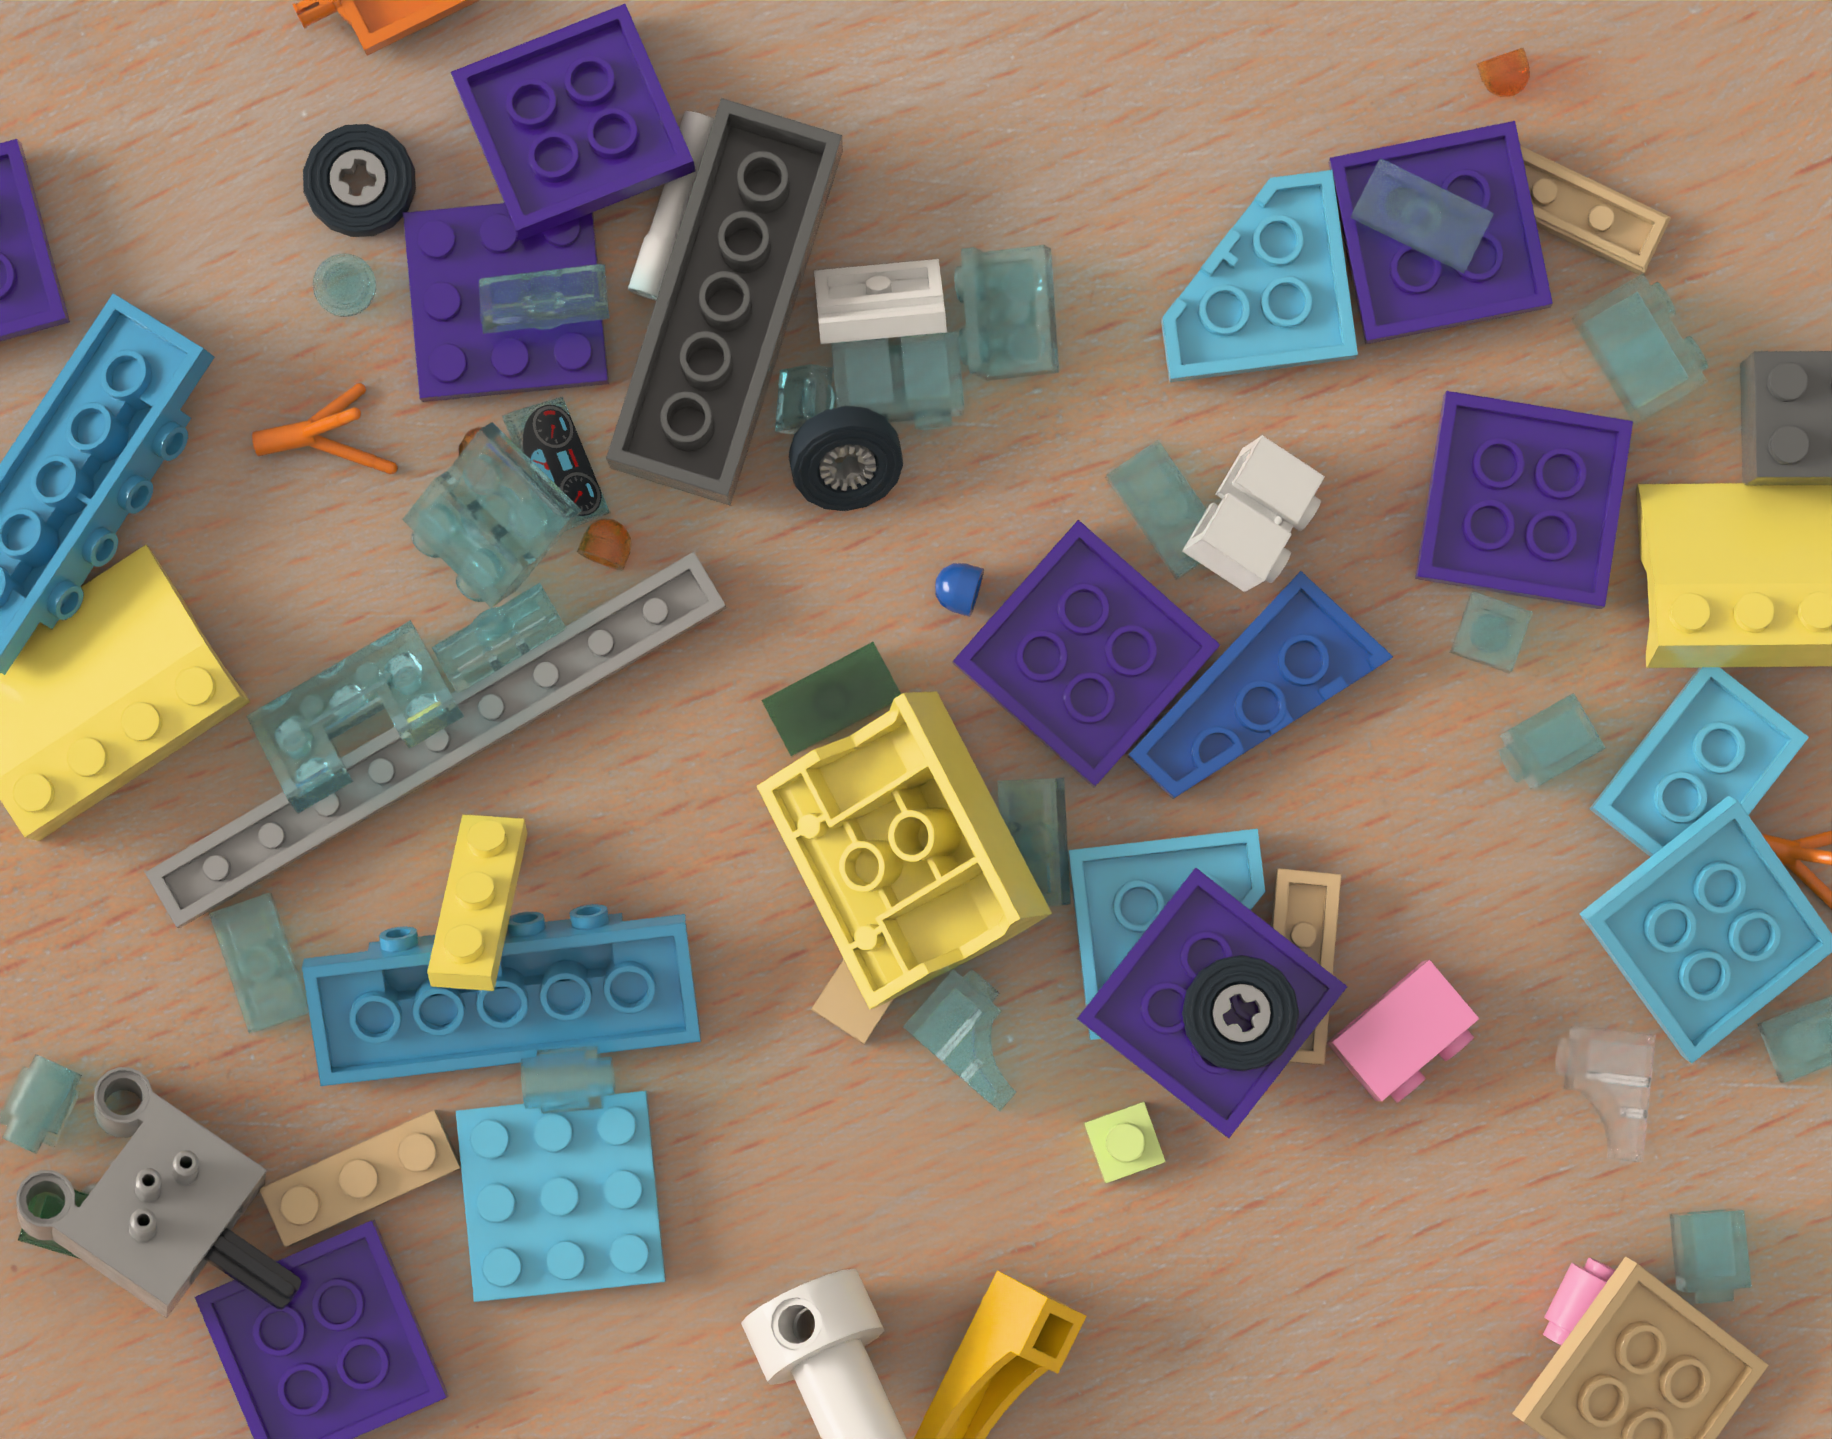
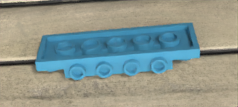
[0,293,215,675]
[302,904,701,1086]

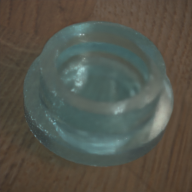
[313,253,377,317]

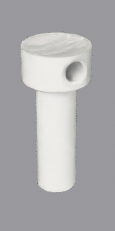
[741,1269,907,1439]

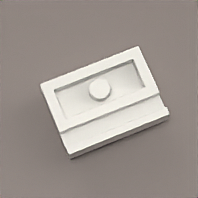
[814,259,947,344]

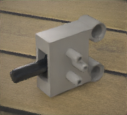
[16,1067,302,1318]

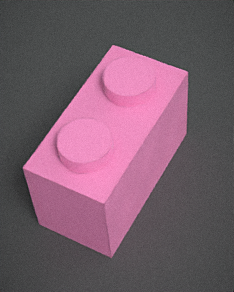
[1327,960,1479,1103]

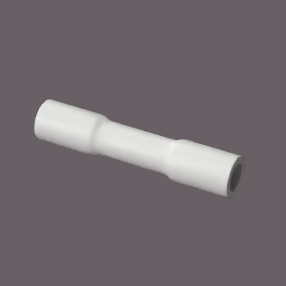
[628,111,714,300]

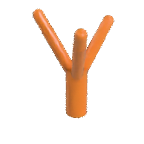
[252,383,398,474]
[1761,830,1832,910]

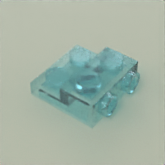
[402,422,582,608]

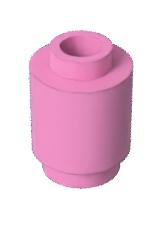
[1543,1257,1615,1345]

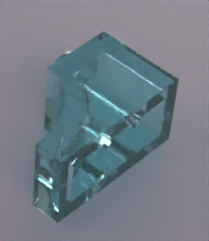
[903,969,1016,1111]

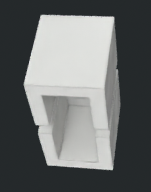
[1182,435,1325,592]

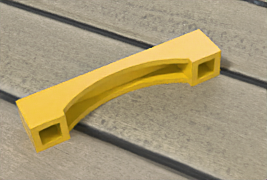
[914,1270,1087,1439]

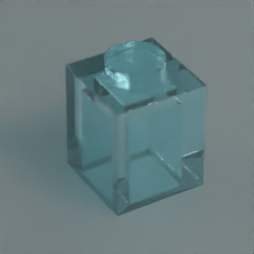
[1499,693,1605,789]
[1669,1208,1752,1303]

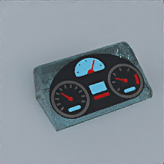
[502,397,610,537]

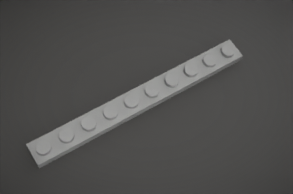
[145,552,727,928]

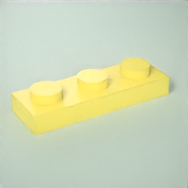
[427,814,528,991]

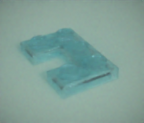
[247,620,464,814]

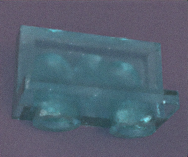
[954,245,1059,381]

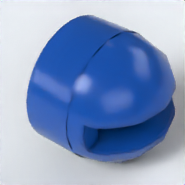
[935,563,984,617]

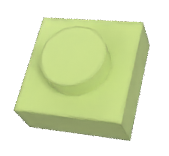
[1084,1102,1166,1183]

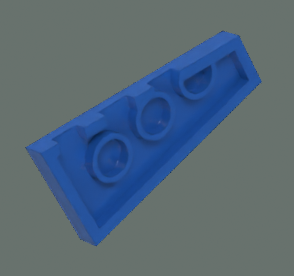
[1127,571,1393,799]

